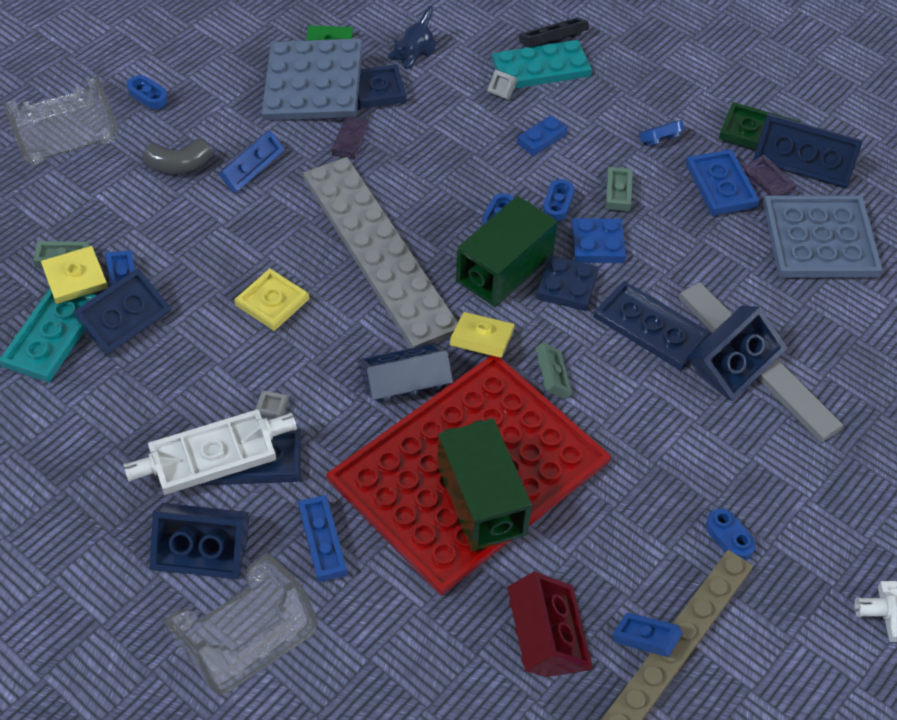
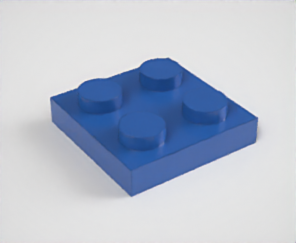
[571,218,626,263]

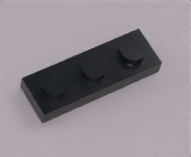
[519,17,589,47]

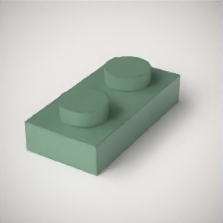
[605,167,633,211]
[33,241,90,268]
[536,342,572,399]

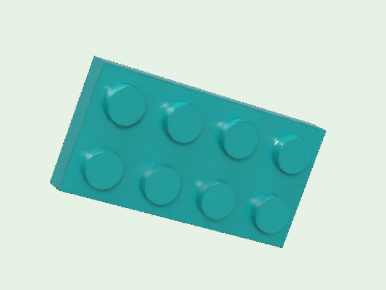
[491,40,592,89]
[0,288,97,383]

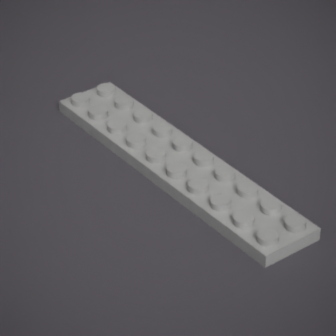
[303,157,458,348]

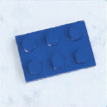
[686,149,760,216]

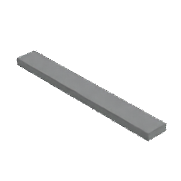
[679,282,844,443]

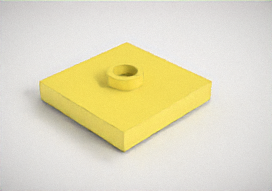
[41,246,108,304]
[234,268,309,331]
[450,312,515,358]

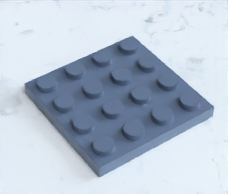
[261,39,363,120]
[763,195,883,278]

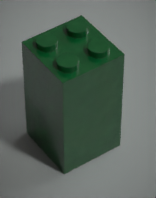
[456,196,558,308]
[437,418,532,552]

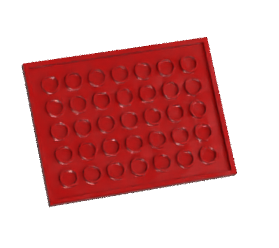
[326,356,611,596]

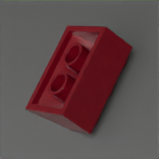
[507,571,593,677]

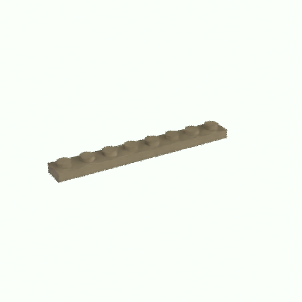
[601,550,753,720]

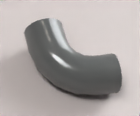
[143,139,212,175]

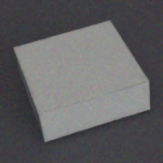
[487,69,518,100]
[255,390,289,420]

